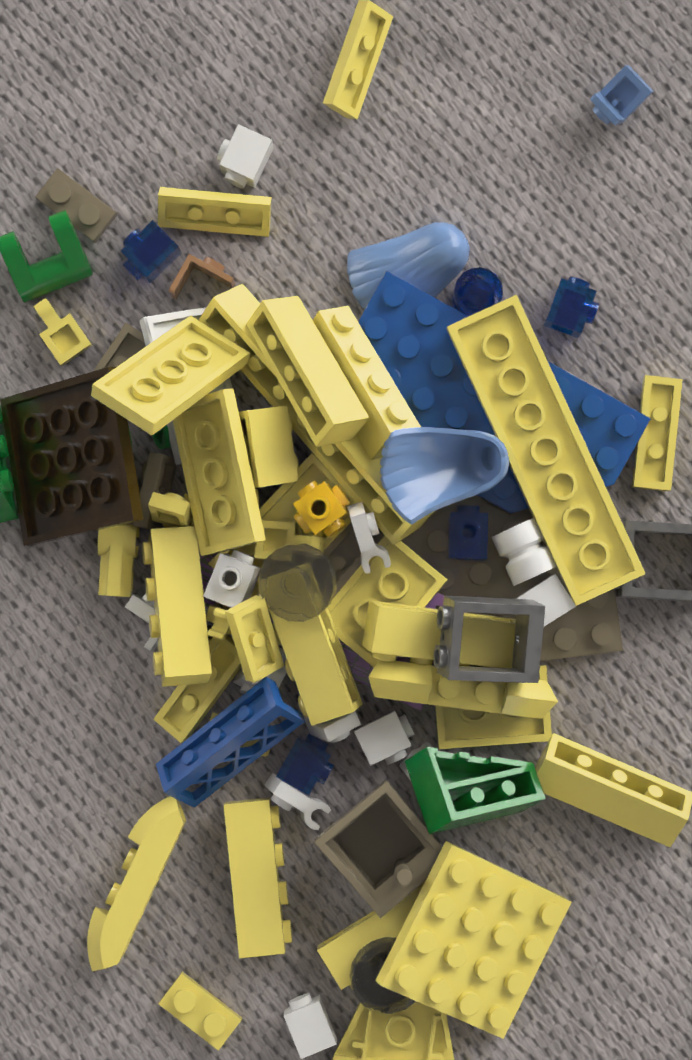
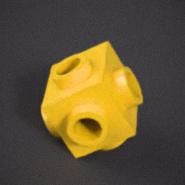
[293,481,350,538]

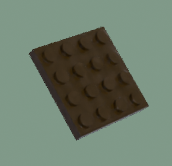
[0,367,144,546]

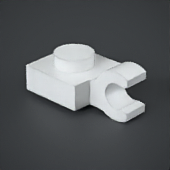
[348,502,391,574]
[265,772,331,830]

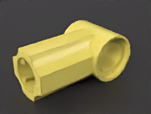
[98,524,140,597]

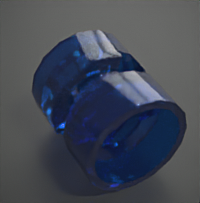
[452,267,503,316]

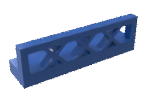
[156,677,305,808]

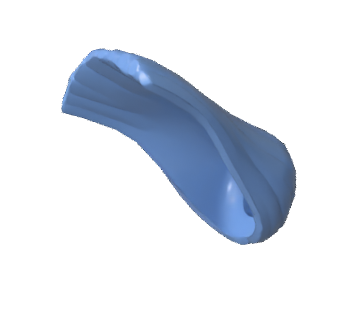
[347,222,470,308]
[380,427,509,524]

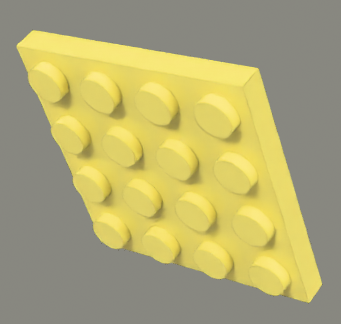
[375,841,572,1039]

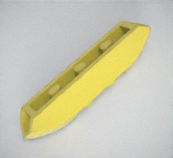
[369,660,558,719]
[87,796,186,971]

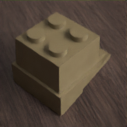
[314,780,442,918]

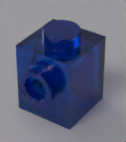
[121,220,182,284]
[543,276,599,338]
[447,505,488,561]
[276,733,334,796]

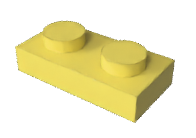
[225,595,284,683]
[158,971,242,1051]

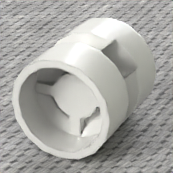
[492,518,557,586]

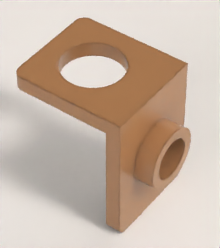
[168,254,235,299]

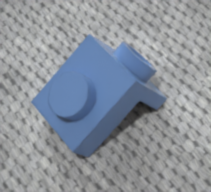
[590,65,654,126]

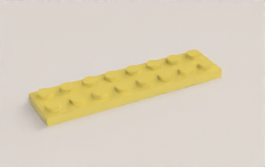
[446,295,646,606]

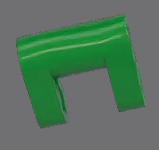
[0,210,93,303]

